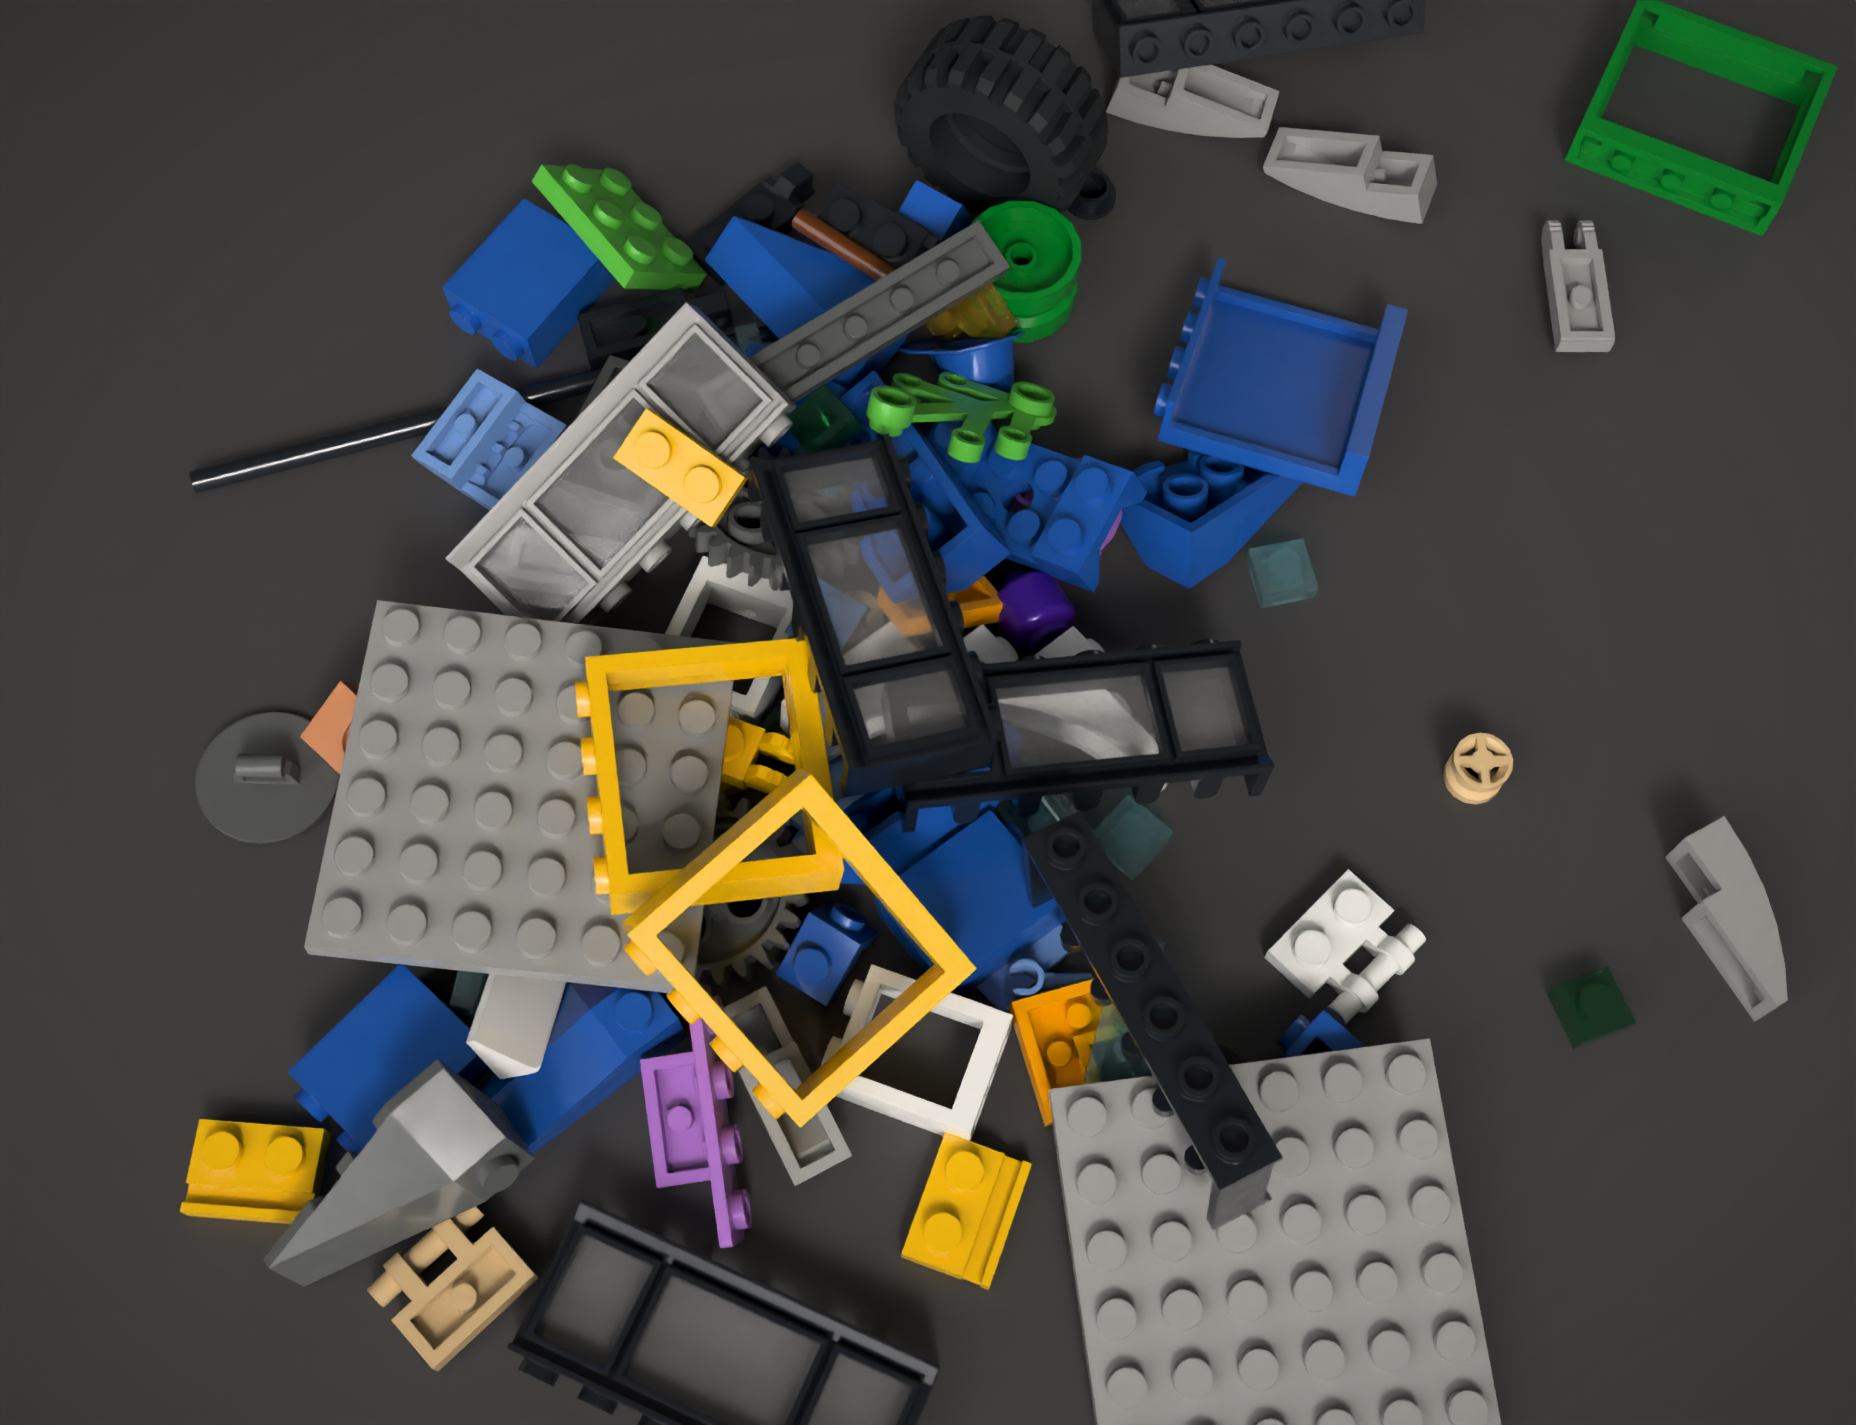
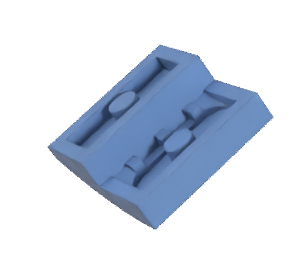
[411,369,568,510]

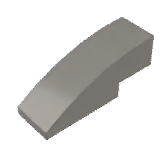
[1106,65,1279,138]
[1263,127,1437,224]
[1665,816,1788,1022]
[723,986,852,1186]

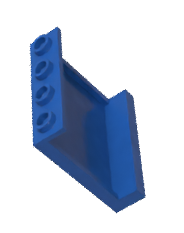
[1153,258,1408,497]

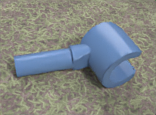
[1009,959,1093,1000]

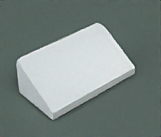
[466,974,566,1079]

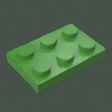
[532,164,707,290]

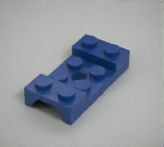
[927,421,1147,593]

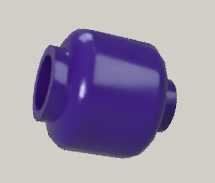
[997,570,1077,655]

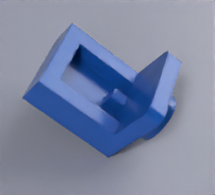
[776,903,878,1007]

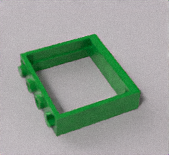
[1564,0,1838,236]

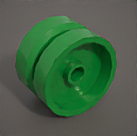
[961,201,1081,343]

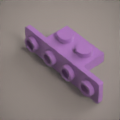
[640,985,752,1248]

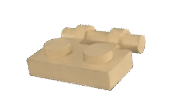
[366,1206,539,1372]

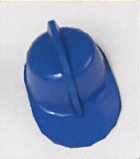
[898,331,1026,393]

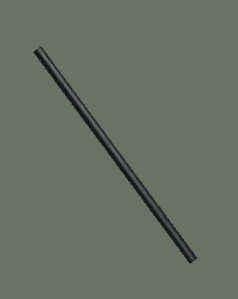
[189,325,779,493]

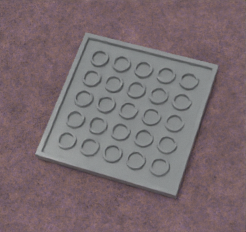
[304,600,736,993]
[1048,1038,1502,1425]

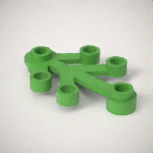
[866,372,1057,463]

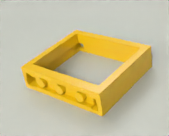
[574,638,844,915]
[621,767,977,1128]

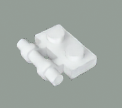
[1264,869,1426,1025]

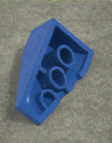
[705,216,909,390]
[831,370,1011,605]
[1120,450,1303,589]
[481,982,687,1154]

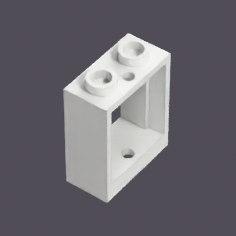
[665,556,793,728]
[821,964,1013,1141]

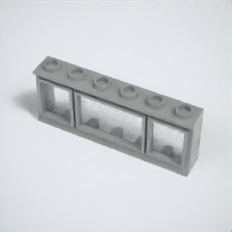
[445,302,797,625]

